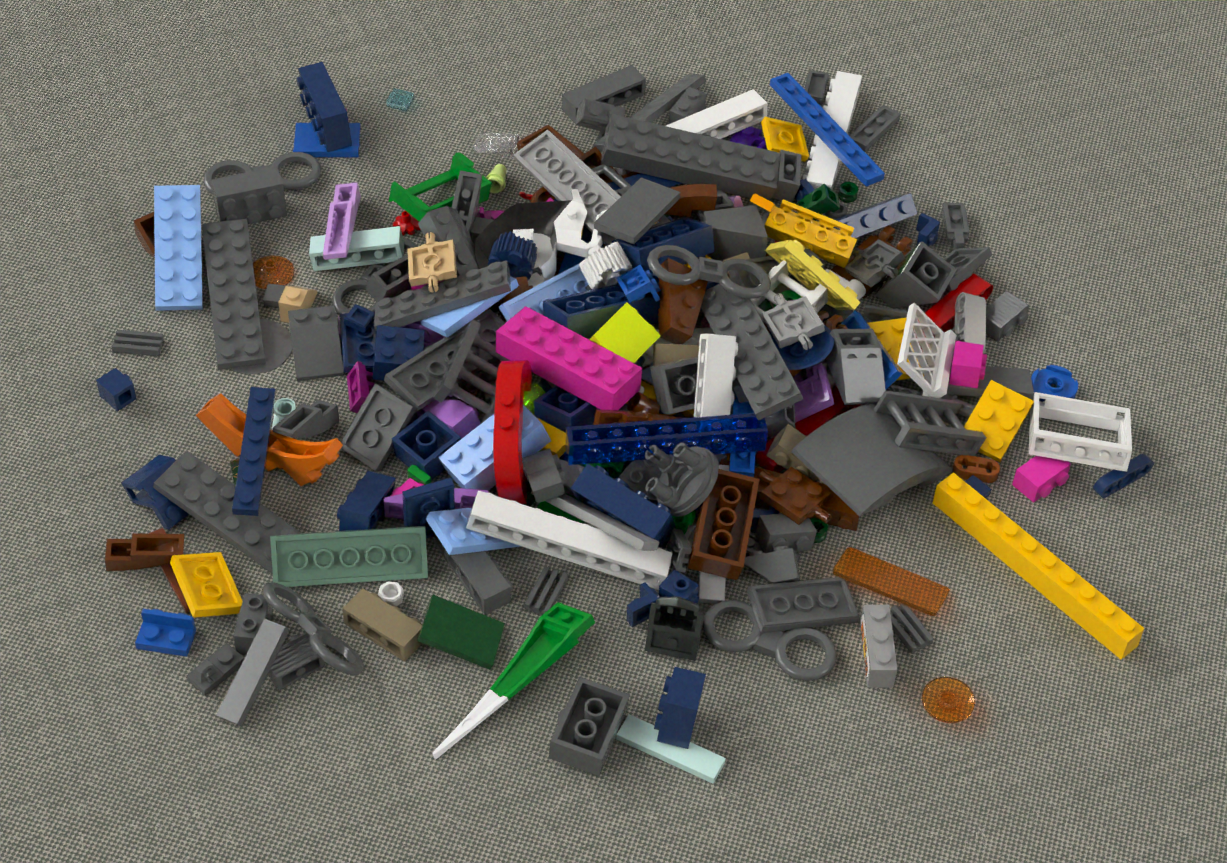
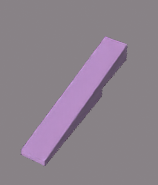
[323,182,361,260]

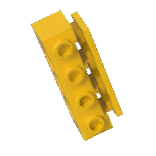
[764,199,857,268]

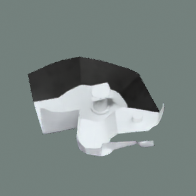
[475,188,608,287]

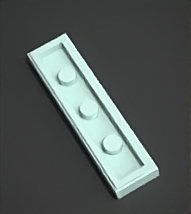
[616,714,726,784]

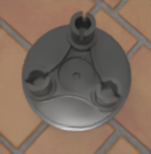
[645,443,719,517]

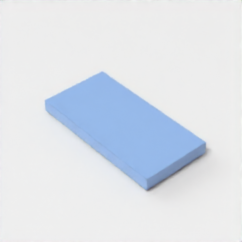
[420,276,519,337]

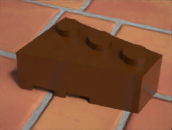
[657,258,708,344]

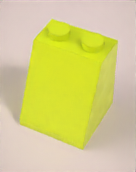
[589,302,661,363]

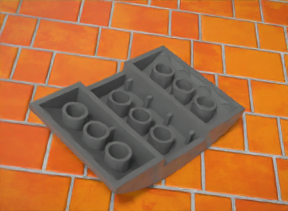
[791,404,953,517]

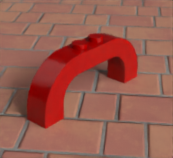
[493,360,532,504]

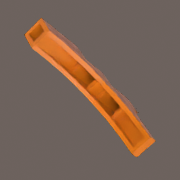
[195,393,343,486]

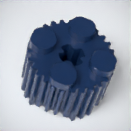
[488,231,538,280]

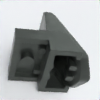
[644,597,704,661]

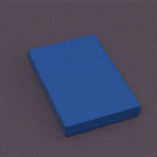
[293,123,361,157]

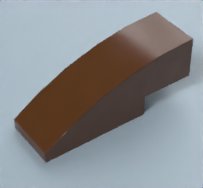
[665,184,717,217]
[105,533,185,571]

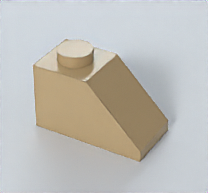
[278,286,317,323]

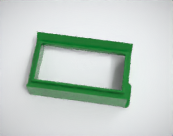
[388,152,492,222]

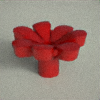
[393,211,421,236]

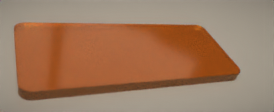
[833,547,950,616]

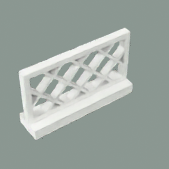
[897,303,956,398]

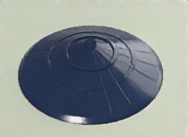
[769,325,834,370]

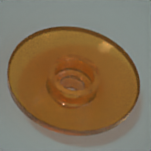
[253,255,294,289]
[922,677,975,723]

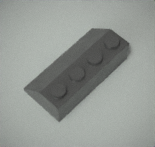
[418,206,480,276]

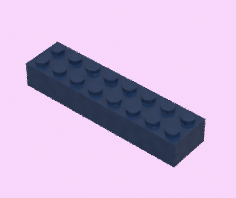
[543,275,720,339]

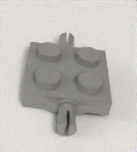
[762,293,825,350]

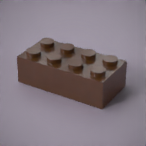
[688,469,760,580]

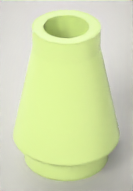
[486,164,507,193]

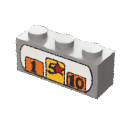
[860,605,897,688]

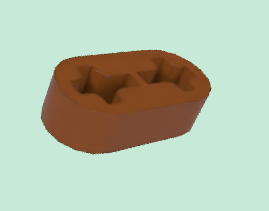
[952,455,1000,483]

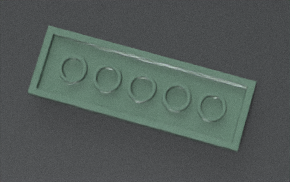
[270,526,428,587]

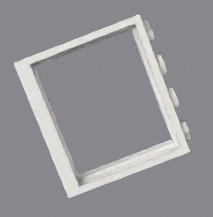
[1029,392,1132,472]

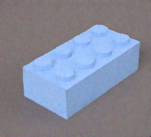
[438,405,551,490]

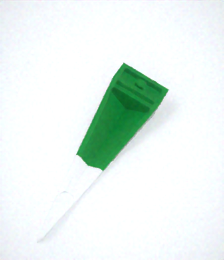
[433,602,595,760]

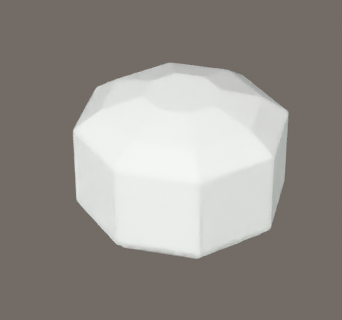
[378,582,404,606]

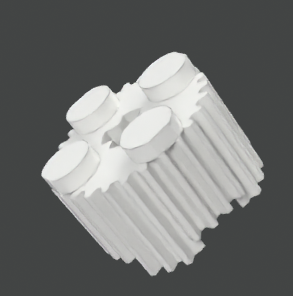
[579,242,632,290]

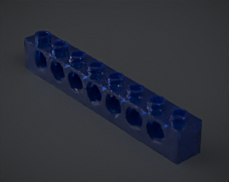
[566,413,768,465]

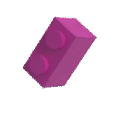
[949,341,987,388]
[1012,456,1071,503]

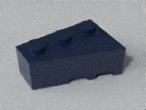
[337,471,396,531]

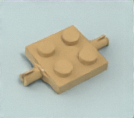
[407,232,457,293]

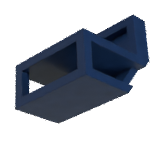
[121,455,189,530]

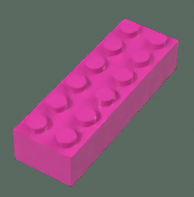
[496,306,642,410]

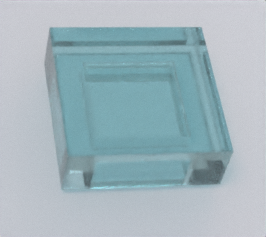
[386,88,414,111]

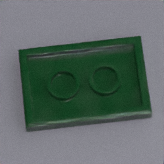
[417,595,505,670]

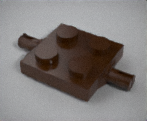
[759,467,832,525]

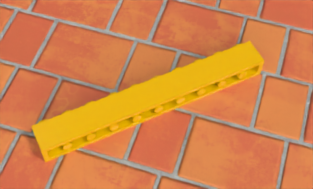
[933,473,1145,660]

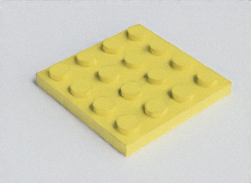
[765,240,861,310]

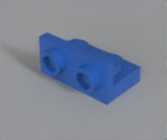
[616,265,661,303]
[135,609,196,657]

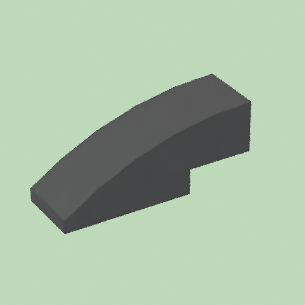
[273,400,340,438]

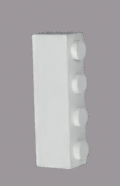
[693,334,738,434]

